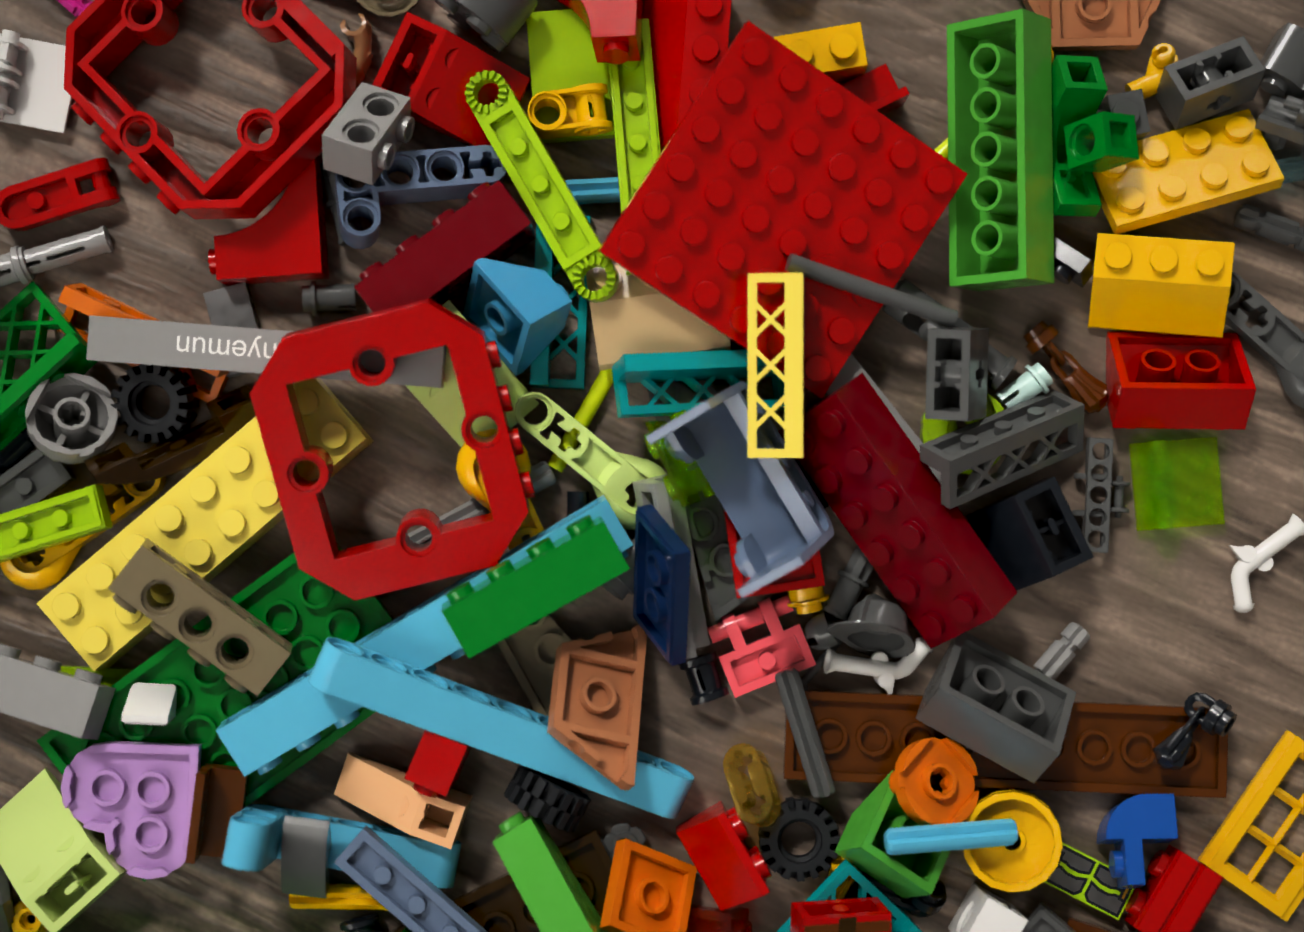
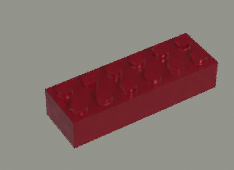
[778,373,1018,649]

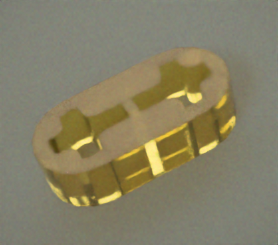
[723,743,781,828]

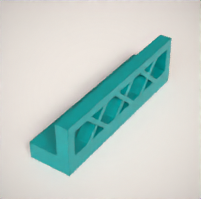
[530,215,591,390]
[612,350,785,418]

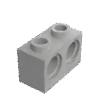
[322,82,415,185]

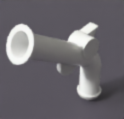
[1228,514,1304,613]
[823,637,933,694]

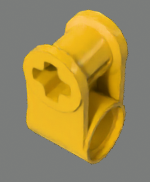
[527,83,613,139]

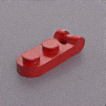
[0,158,121,232]

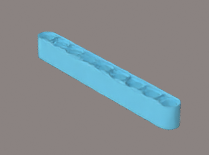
[308,637,694,819]

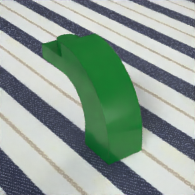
[1052,55,1108,217]

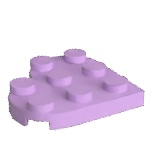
[60,741,202,880]

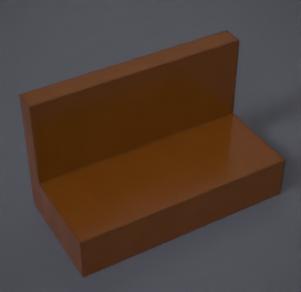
[185,763,249,864]

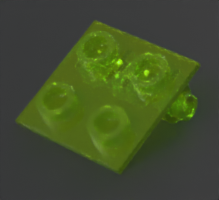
[644,409,715,507]
[1129,437,1225,531]

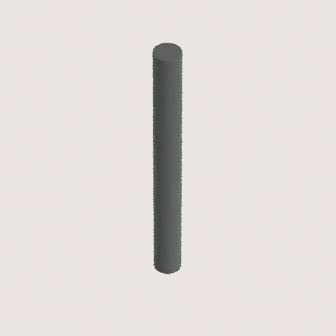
[785,253,958,328]

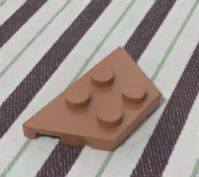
[1022,0,1161,51]
[547,625,647,791]

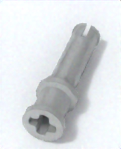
[0,225,114,287]

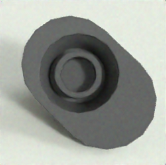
[827,594,916,658]

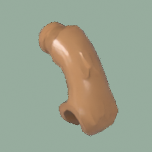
[340,13,373,88]

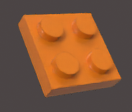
[599,838,697,932]

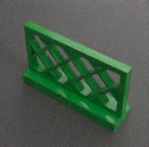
[0,281,98,451]

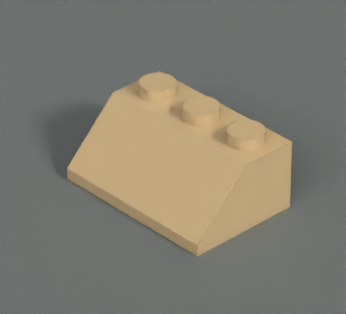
[586,265,731,371]

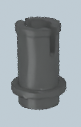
[302,281,357,316]

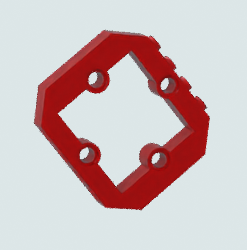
[64,0,357,219]
[250,298,535,601]

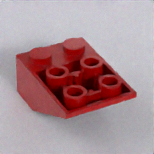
[372,12,531,146]

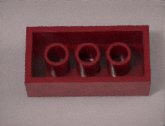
[354,180,536,312]

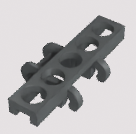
[1072,437,1131,553]

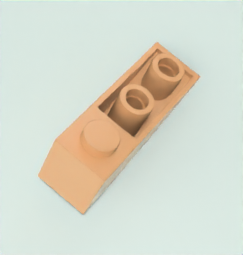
[334,752,473,849]

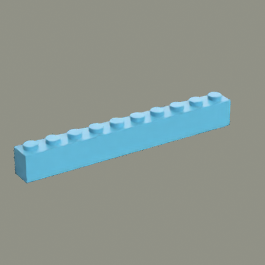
[216,495,633,777]

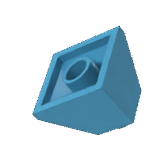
[462,258,572,376]

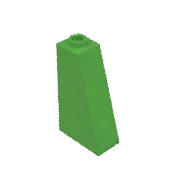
[492,811,609,932]

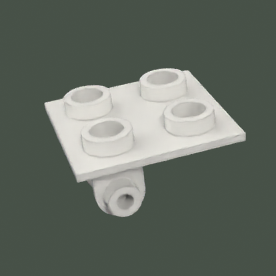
[0,29,72,134]

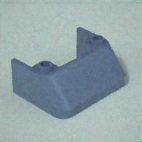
[646,381,834,598]

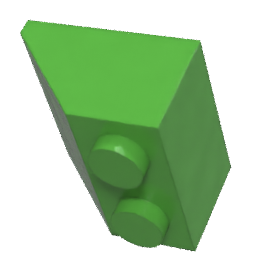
[834,770,950,898]

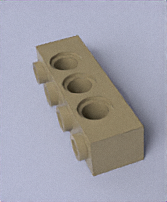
[108,538,293,696]

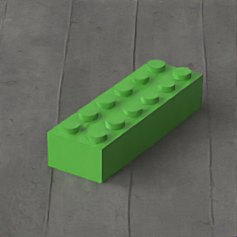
[947,9,1054,291]

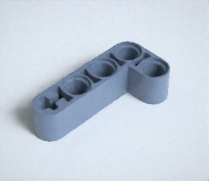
[335,145,507,249]

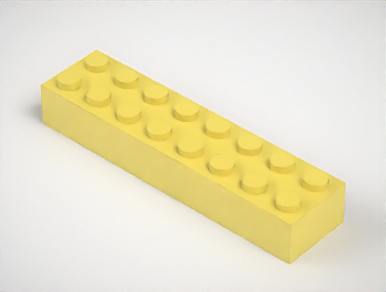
[36,378,373,671]

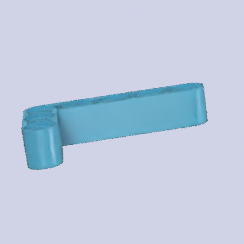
[222,804,462,888]

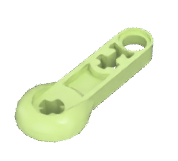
[515,391,667,530]

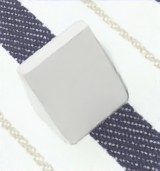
[121,682,177,726]

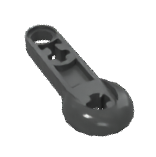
[1225,271,1304,409]

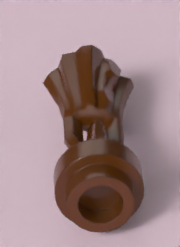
[1023,320,1109,414]

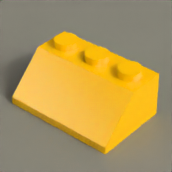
[1088,233,1235,338]

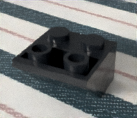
[966,476,1094,591]

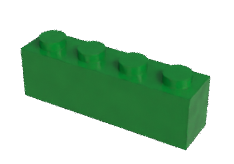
[442,515,630,659]

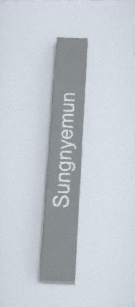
[86,315,447,388]

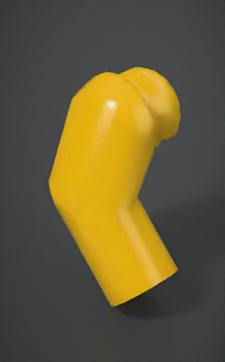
[1125,43,1178,99]

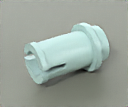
[995,362,1054,409]

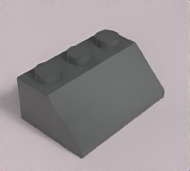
[915,632,1076,783]

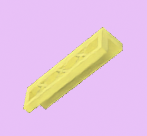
[747,273,804,458]

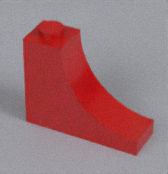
[556,0,643,64]
[208,152,329,286]

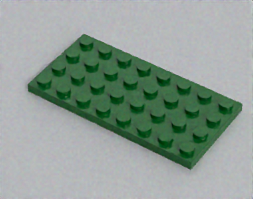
[37,541,394,882]

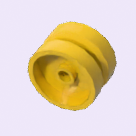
[963,789,1063,893]

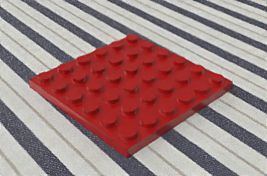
[598,21,968,399]

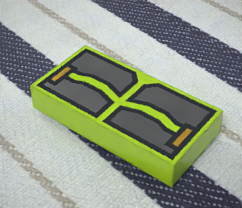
[1044,842,1135,921]

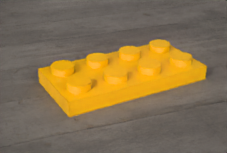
[1093,109,1284,234]

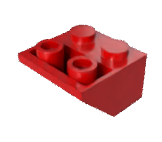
[676,801,772,911]

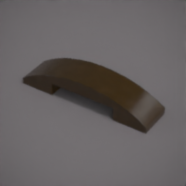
[84,385,256,485]

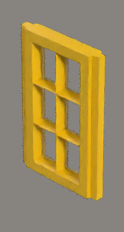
[1197,730,1304,922]

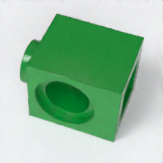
[1064,111,1139,173]

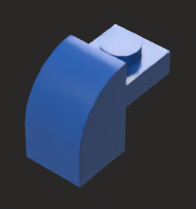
[1097,794,1178,889]

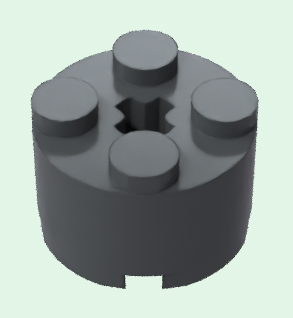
[434,0,539,54]

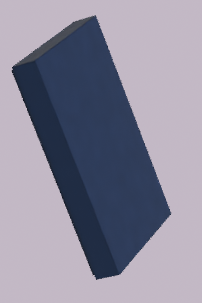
[633,504,691,666]

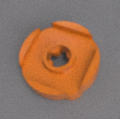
[889,737,979,825]

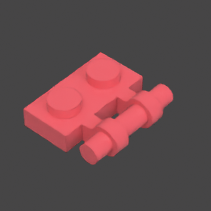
[707,595,816,698]

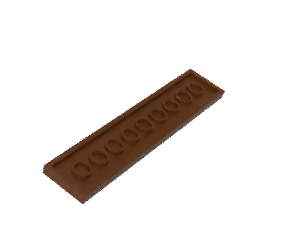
[783,690,1228,798]

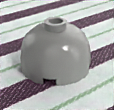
[25,373,118,465]

